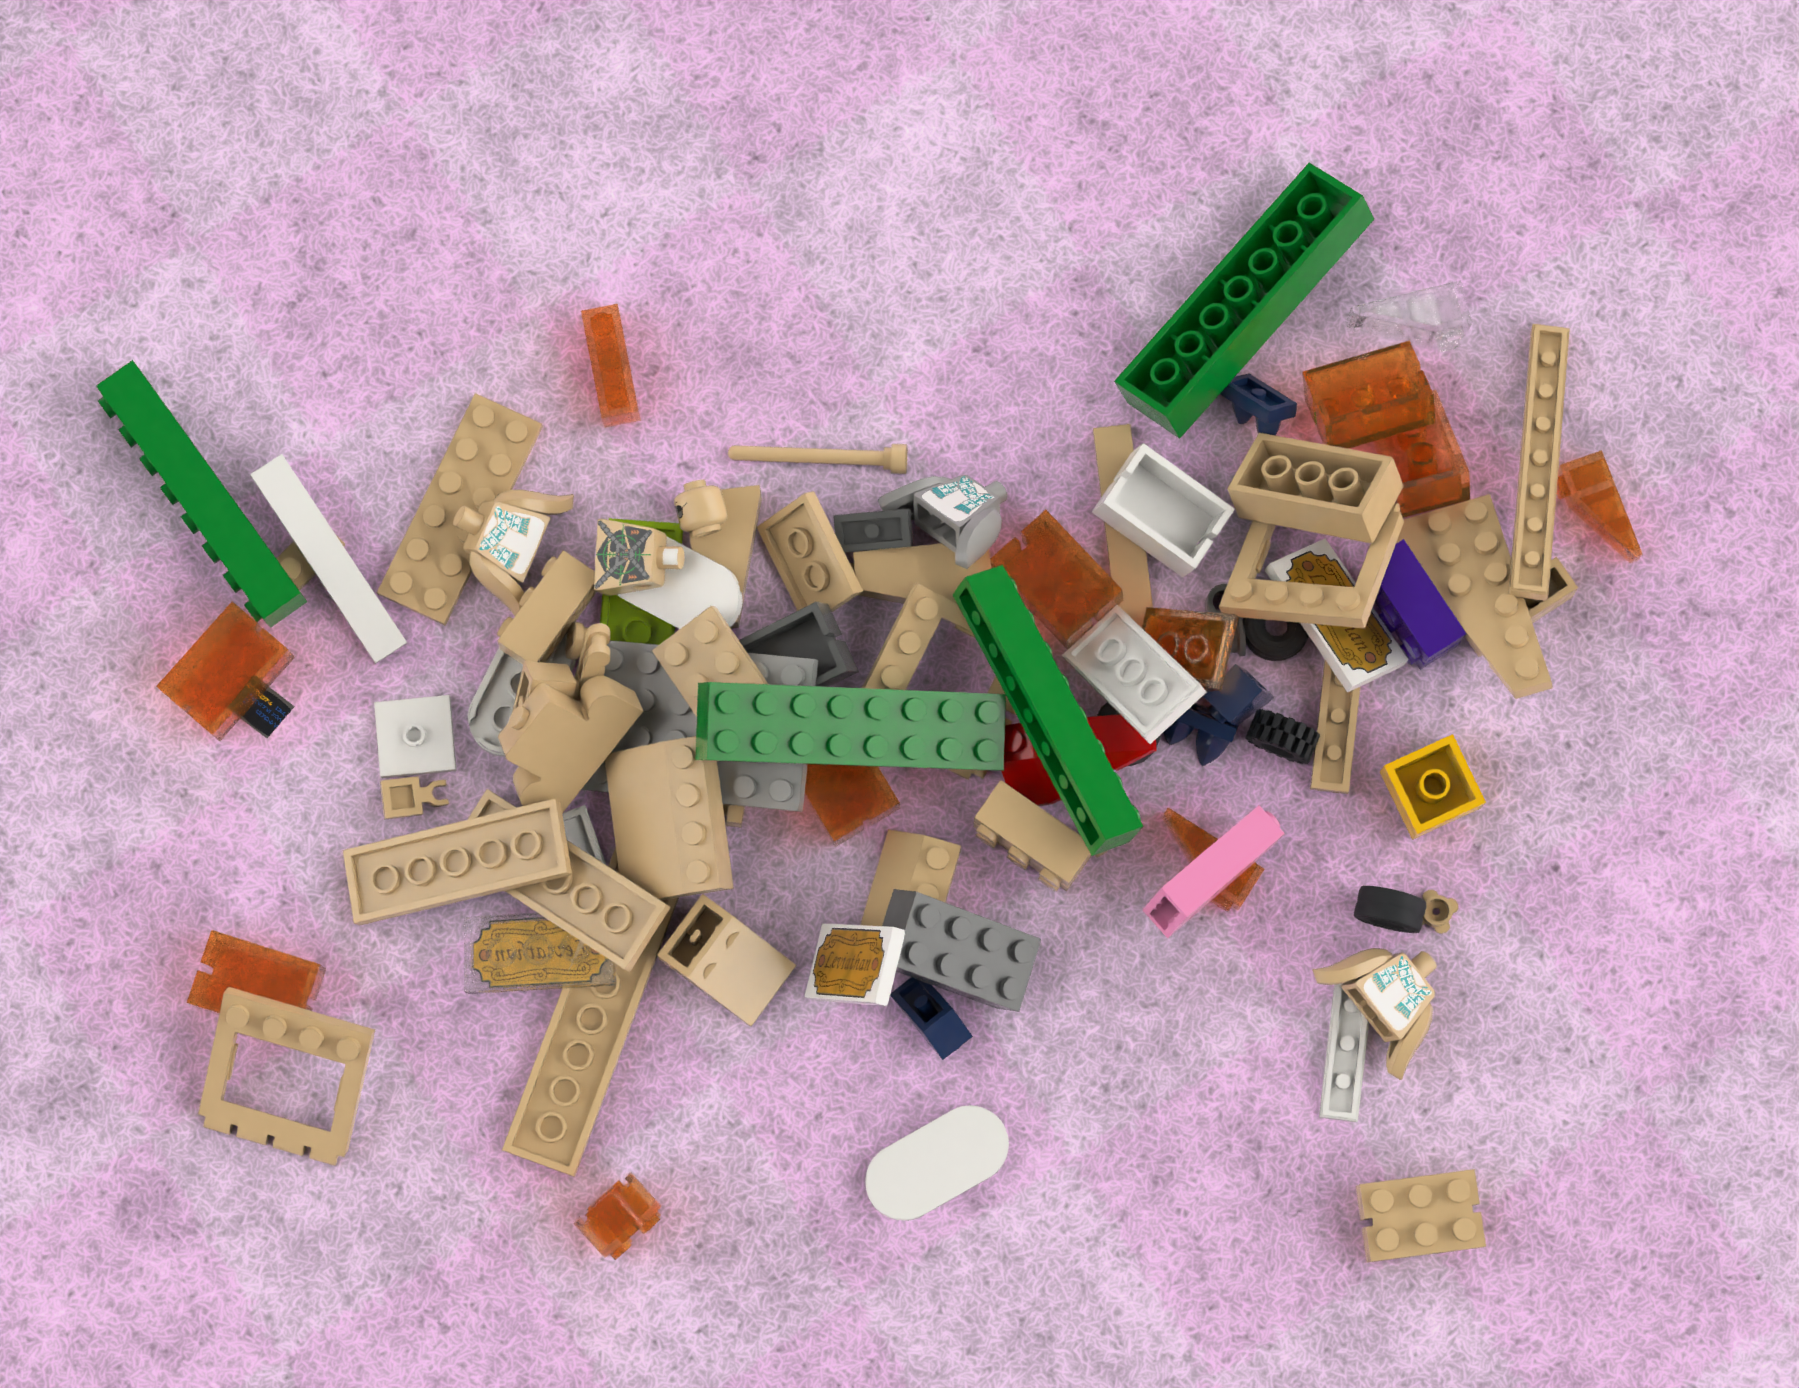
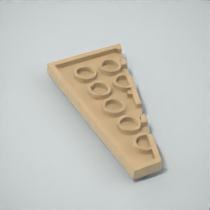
[1396,494,1553,699]

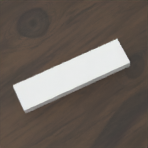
[1319,983,1369,1122]

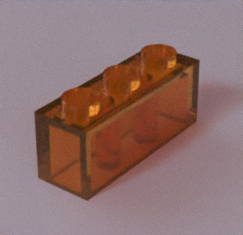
[581,304,641,428]

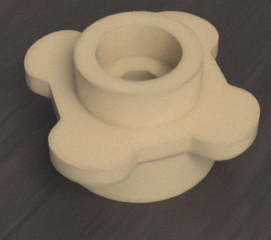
[1422,890,1458,934]

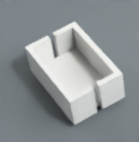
[1092,443,1235,578]

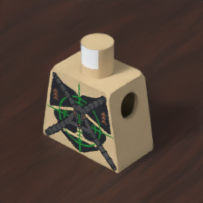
[594,519,685,596]

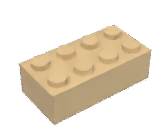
[1227,433,1404,544]

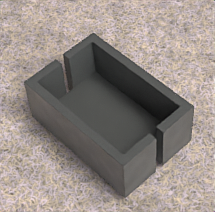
[739,602,859,687]

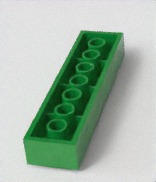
[1114,162,1374,439]
[695,682,1006,771]

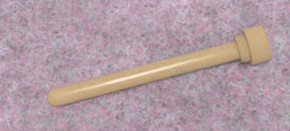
[728,444,908,474]

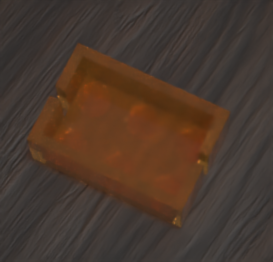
[1302,340,1436,449]
[990,509,1123,650]
[156,601,295,742]
[804,764,900,847]
[187,930,326,1015]

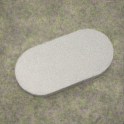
[618,536,743,629]
[468,633,576,757]
[865,1105,1009,1221]

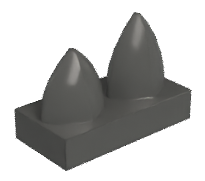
[833,508,913,552]

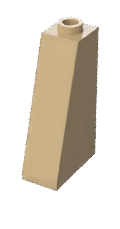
[689,485,762,629]
[850,543,991,604]

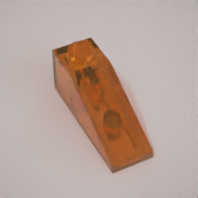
[1557,450,1643,563]
[1162,808,1265,912]

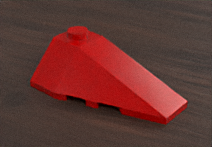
[1001,715,1157,806]

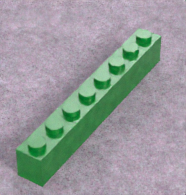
[96,360,307,628]
[952,565,1144,856]

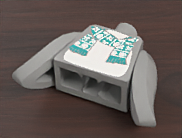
[878,475,1007,569]

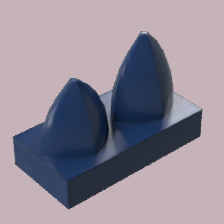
[1220,373,1297,436]
[1163,703,1239,766]

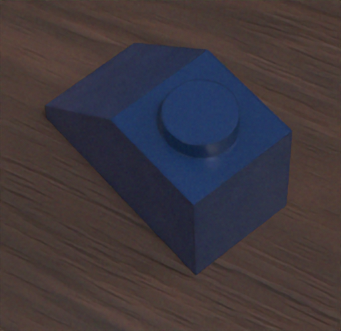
[1203,664,1274,726]
[890,977,973,1060]

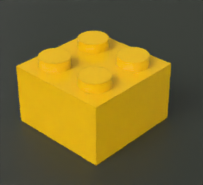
[1380,734,1486,840]

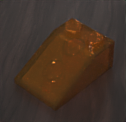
[1364,390,1470,518]
[1142,607,1239,692]

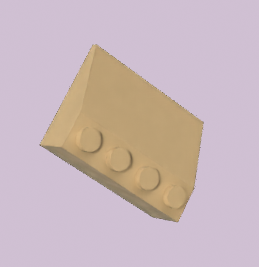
[605,736,734,900]

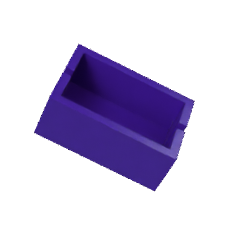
[1375,539,1466,670]

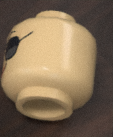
[674,479,728,537]

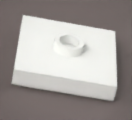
[374,695,457,778]

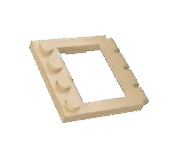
[1219,503,1404,628]
[862,583,1016,780]
[198,987,375,1166]

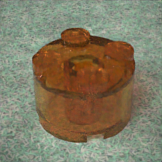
[573,1171,661,1260]

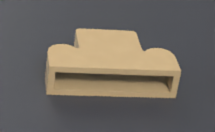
[498,676,643,813]

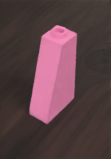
[1143,805,1285,938]

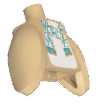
[453,489,574,616]
[1312,948,1437,1080]

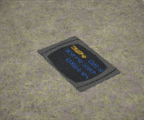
[228,676,295,738]

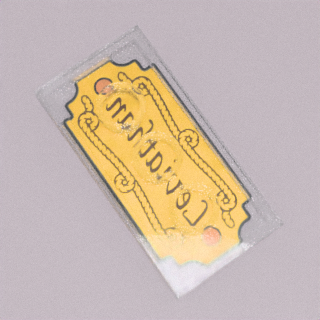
[464,912,616,994]

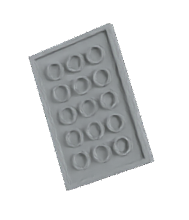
[582,640,818,812]

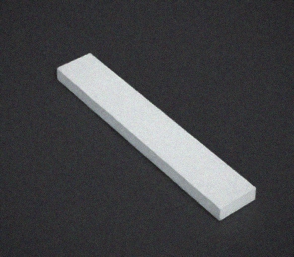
[250,454,407,664]

